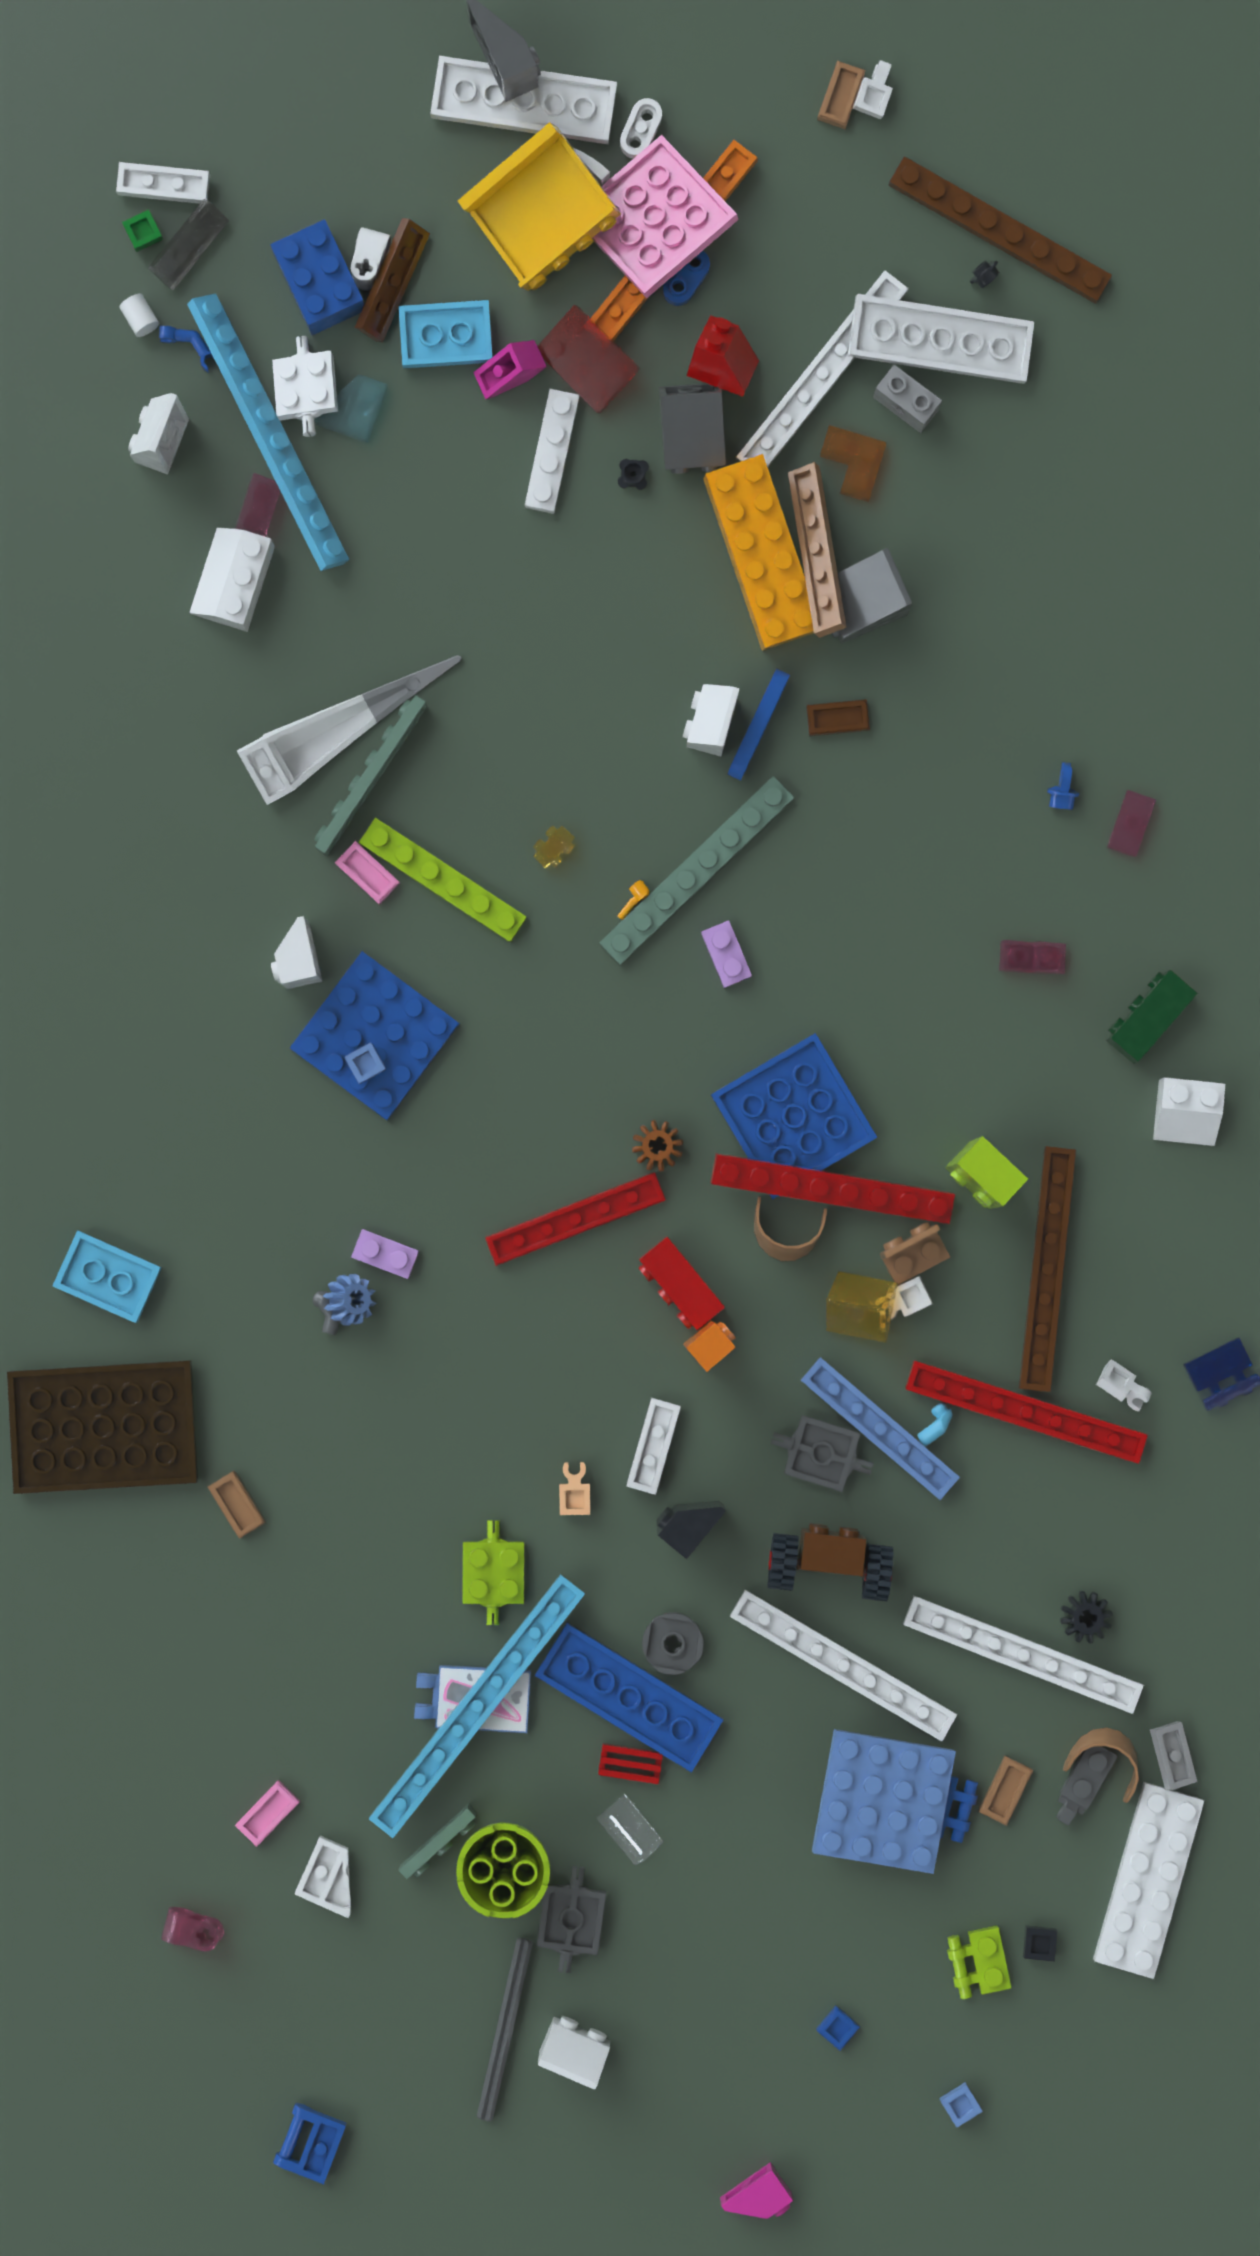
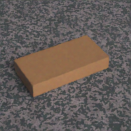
[817,61,866,129]
[208,1470,266,1539]
[978,1755,1033,1826]

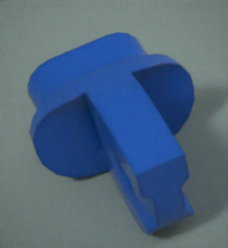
[1047,762,1080,810]

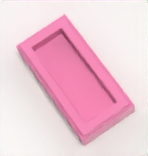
[335,841,400,905]
[235,1780,300,1847]

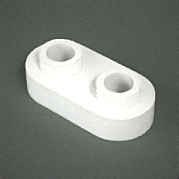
[620,98,662,159]

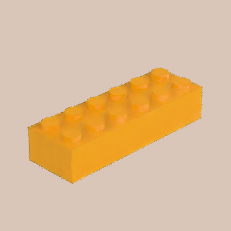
[703,454,814,651]

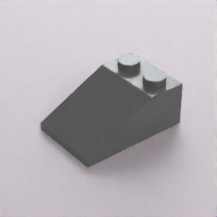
[466,0,541,102]

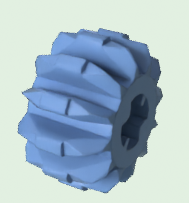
[323,1274,377,1326]

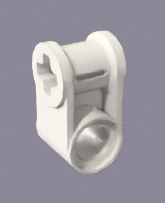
[350,227,391,291]

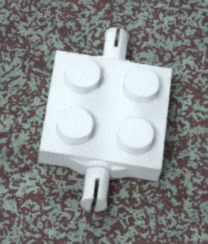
[273,336,338,437]

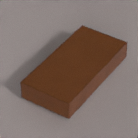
[806,699,870,737]

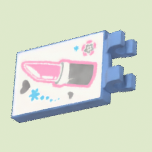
[414,1665,531,1733]

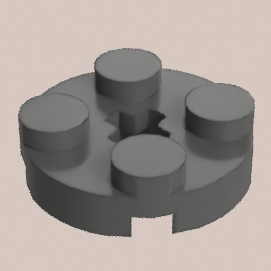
[642,1612,703,1675]

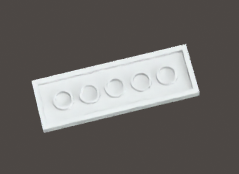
[430,56,617,144]
[848,294,1034,384]
[1093,1782,1204,1979]

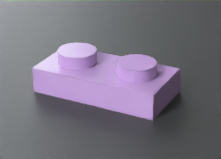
[701,920,752,988]
[351,1229,419,1279]

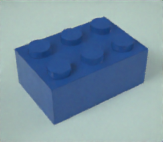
[270,219,364,335]

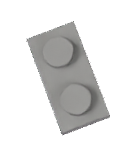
[1150,1721,1197,1790]

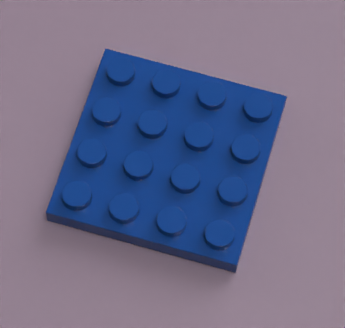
[290,951,459,1121]
[711,1033,877,1199]

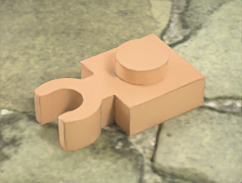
[559,1462,590,1515]

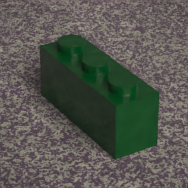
[1106,970,1198,1064]

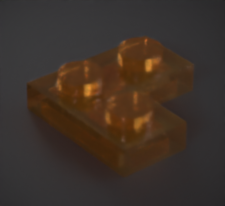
[820,425,887,502]

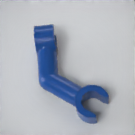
[159,326,214,373]

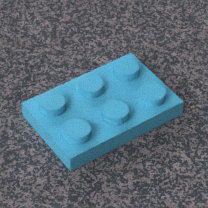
[399,300,493,369]
[53,1230,162,1323]

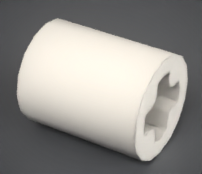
[119,293,160,337]

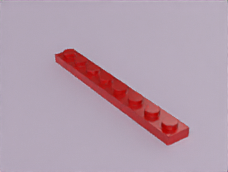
[710,1153,955,1224]
[905,1360,1148,1464]

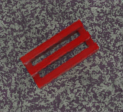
[598,1743,663,1784]

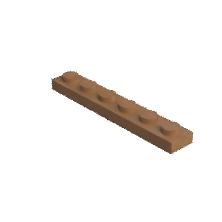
[788,462,847,638]

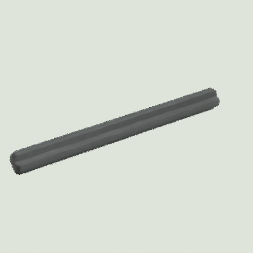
[477,1938,533,2121]

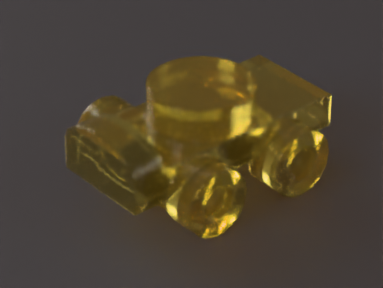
[533,825,575,869]

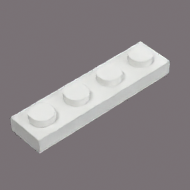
[525,389,579,514]

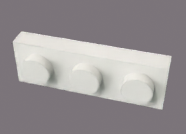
[116,162,210,204]
[626,1397,681,1495]

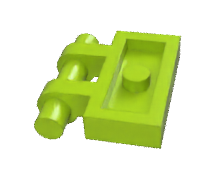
[947,1925,1012,1999]

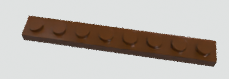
[888,156,1112,304]
[1019,1146,1076,1392]

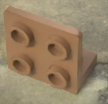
[879,1222,950,1286]

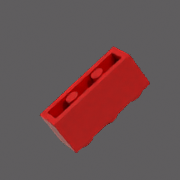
[638,1237,725,1330]

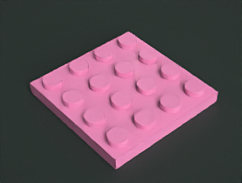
[592,135,739,298]

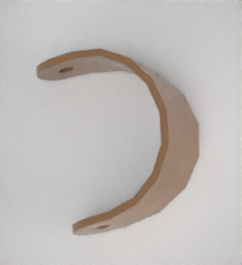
[754,1196,827,1261]
[1063,1727,1139,1803]

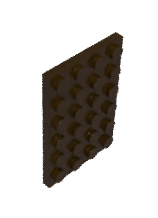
[7,1360,198,1494]

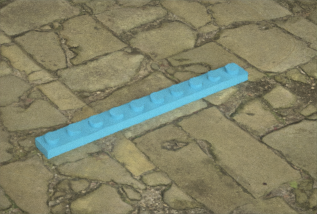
[187,294,349,571]
[369,1574,585,1838]

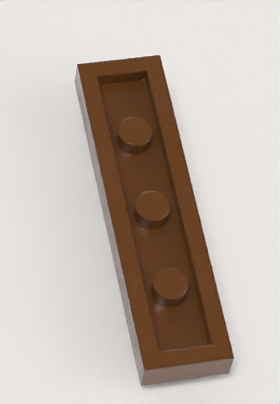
[355,218,430,342]

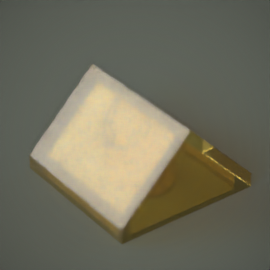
[826,1271,898,1343]

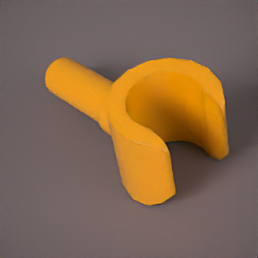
[617,880,649,920]

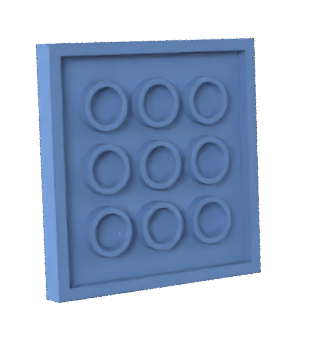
[812,1729,956,1874]

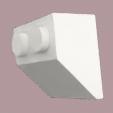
[683,684,739,757]
[271,916,322,989]
[1153,1078,1226,1146]
[538,2016,610,2090]

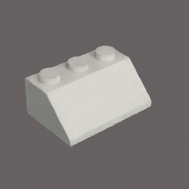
[190,528,275,632]

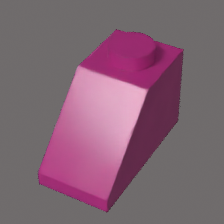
[473,340,547,399]
[720,2162,793,2219]

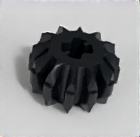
[1060,1591,1113,1644]

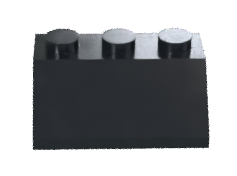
[656,1501,726,1559]

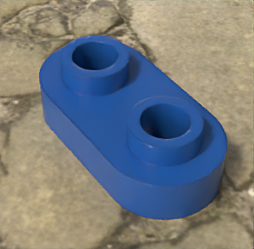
[663,251,710,306]

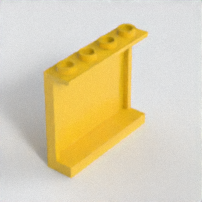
[458,122,621,291]

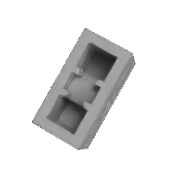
[873,365,942,433]

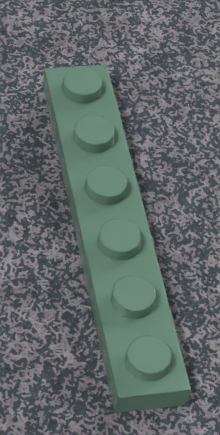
[314,695,427,857]

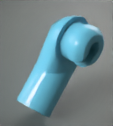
[917,1402,953,1446]

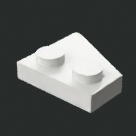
[295,1835,351,1918]

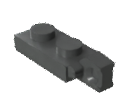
[1056,1746,1118,1826]

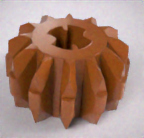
[632,1120,683,1172]

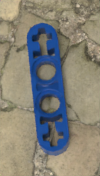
[727,669,790,781]

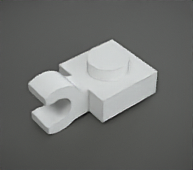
[853,60,893,119]
[1096,1359,1152,1411]

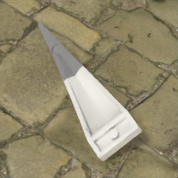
[237,655,462,805]

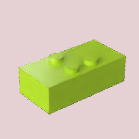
[945,1136,1028,1209]

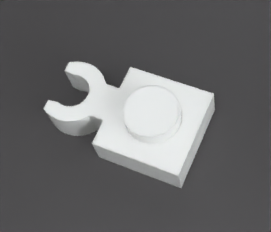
[875,1276,933,1321]

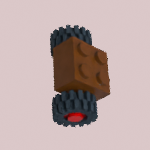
[767,1523,893,1602]

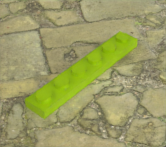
[359,817,527,943]

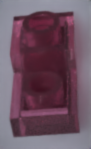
[999,940,1066,974]

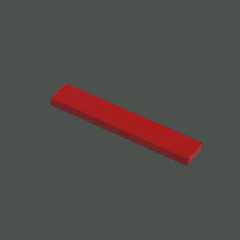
[485,1172,666,1266]

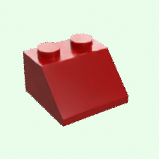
[686,315,759,397]

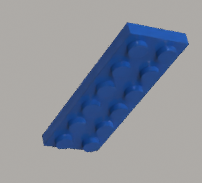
[535,1622,723,1773]

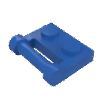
[273,2103,347,2184]

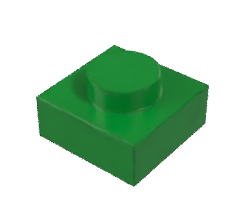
[122,209,163,253]

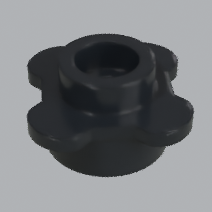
[970,260,1000,289]
[618,459,649,490]

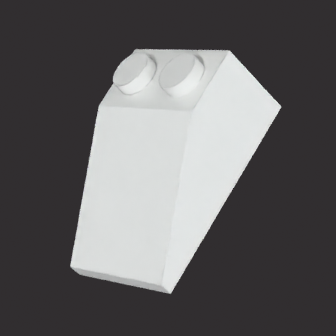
[128,393,189,474]

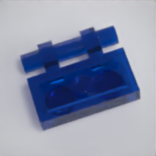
[1183,1338,1260,1411]

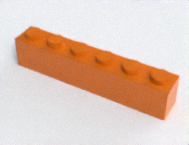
[683,1320,736,1372]

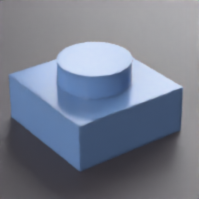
[344,1042,387,1084]
[939,2082,983,2128]

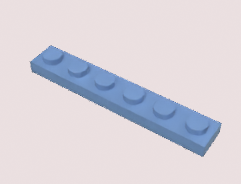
[801,1357,960,1500]

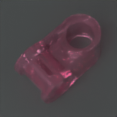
[161,1907,224,1951]

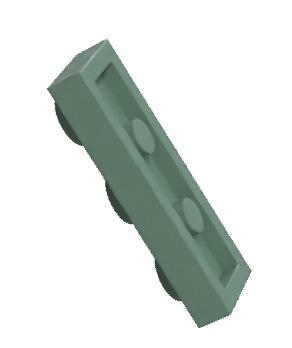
[399,1804,477,1880]

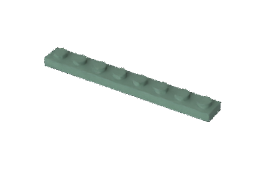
[599,776,794,965]

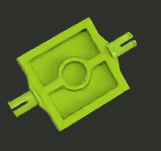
[462,1520,524,1625]

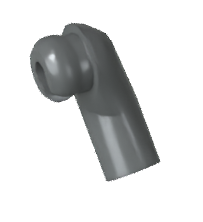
[313,1291,340,1335]

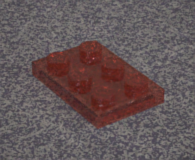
[537,305,641,413]

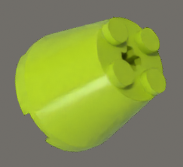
[456,1823,550,1918]

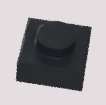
[1023,1925,1058,1962]

